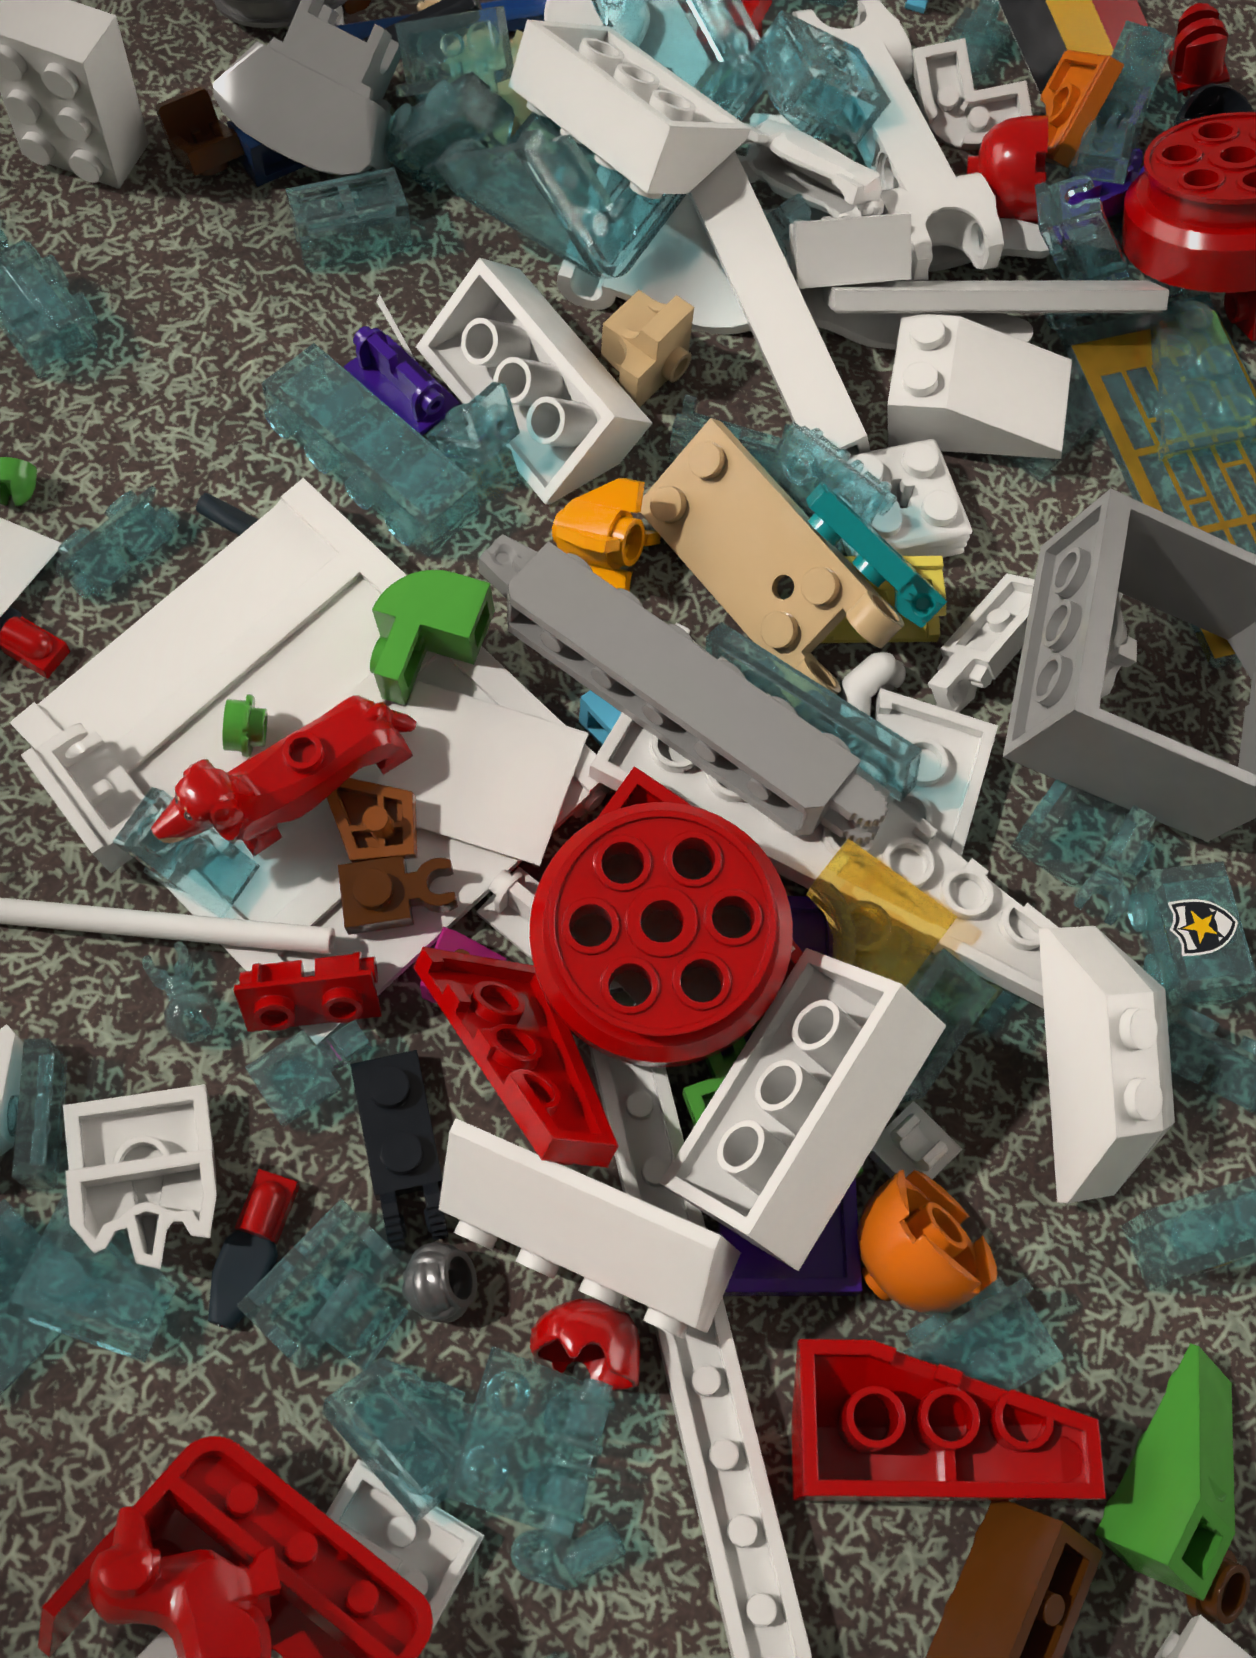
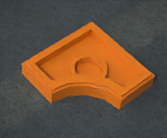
[1040,50,1125,168]

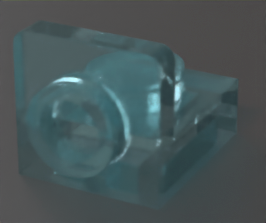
[426,382,520,463]

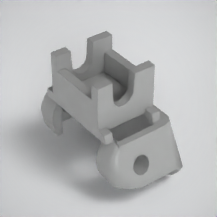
[213,0,405,177]

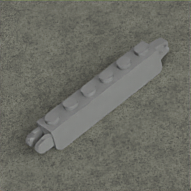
[479,534,889,846]

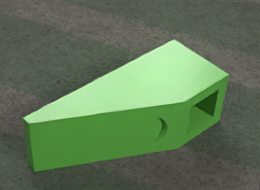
[1095,1343,1235,1601]

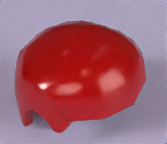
[530,1299,640,1390]

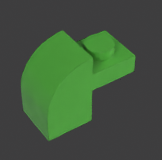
[370,570,495,706]

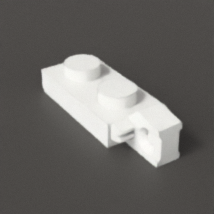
[928,573,1035,713]

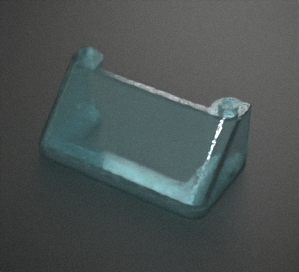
[434,0,771,279]

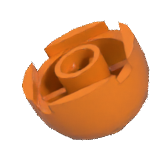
[857,1169,997,1315]

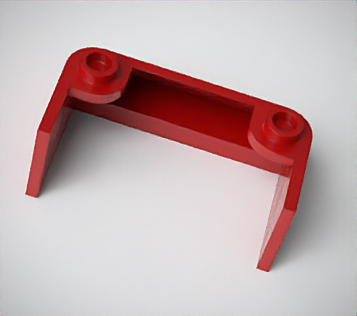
[38,1436,433,1658]

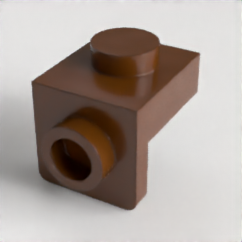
[155,87,244,176]

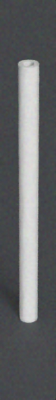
[0,898,335,954]

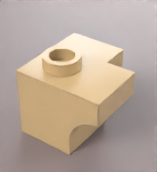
[601,290,694,408]

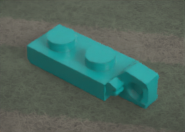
[806,483,947,628]

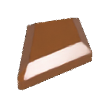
[327,778,418,863]

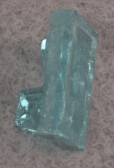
[943,0,1011,91]

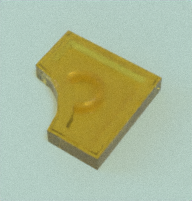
[807,838,957,987]

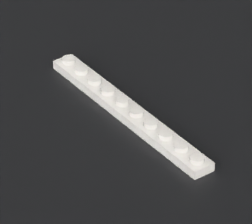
[589,979,812,1658]

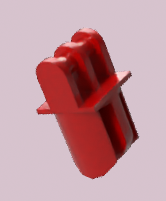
[1165,3,1230,99]

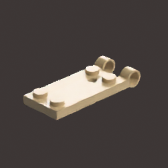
[640,418,904,713]

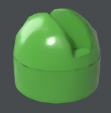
[0,457,37,506]

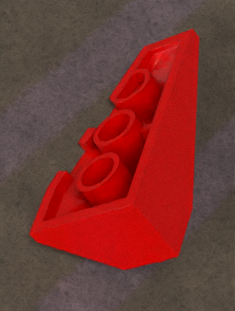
[791,1339,1106,1501]

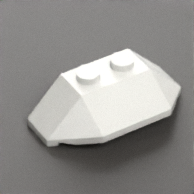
[1038,926,1175,1204]

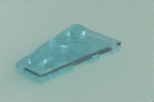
[1150,295,1256,464]

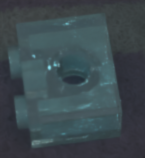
[749,10,891,145]

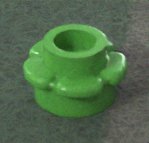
[222,694,268,757]

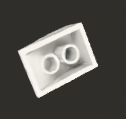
[887,313,1072,459]

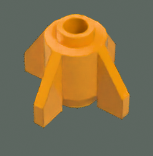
[552,478,661,591]

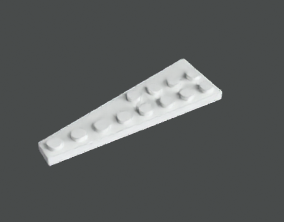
[588,622,1058,1009]

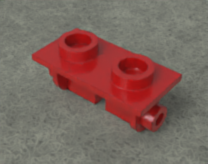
[234,951,382,1032]

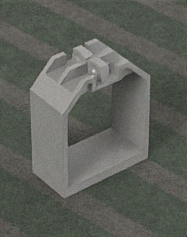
[1003,488,1256,842]

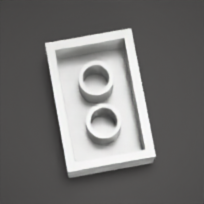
[0,0,149,189]

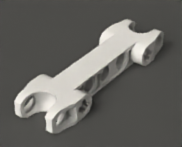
[790,0,1004,281]

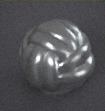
[402,1242,477,1323]

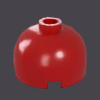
[967,115,1049,225]

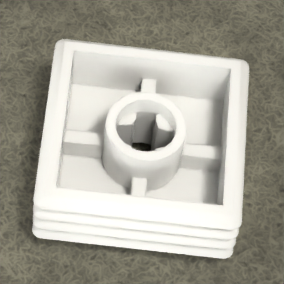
[823,439,972,558]

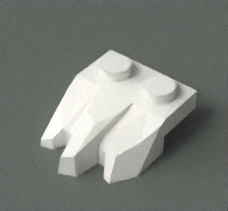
[63,1084,217,1269]

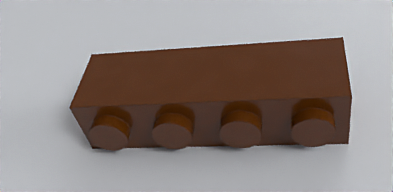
[925,1500,1104,1658]

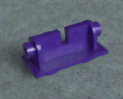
[344,326,461,439]

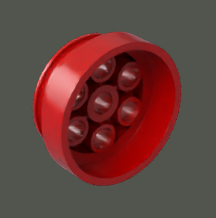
[1122,112,1256,293]
[529,802,793,1067]

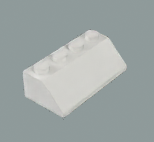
[508,20,751,199]
[416,258,652,505]
[659,948,946,1271]
[439,1119,741,1339]

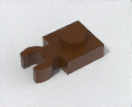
[338,856,458,935]

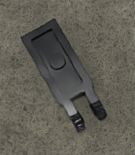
[350,1050,449,1250]

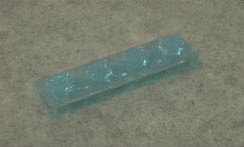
[706,622,922,802]

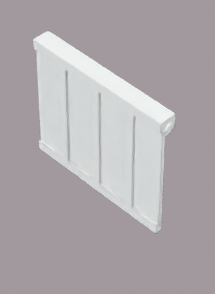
[10,478,612,1048]

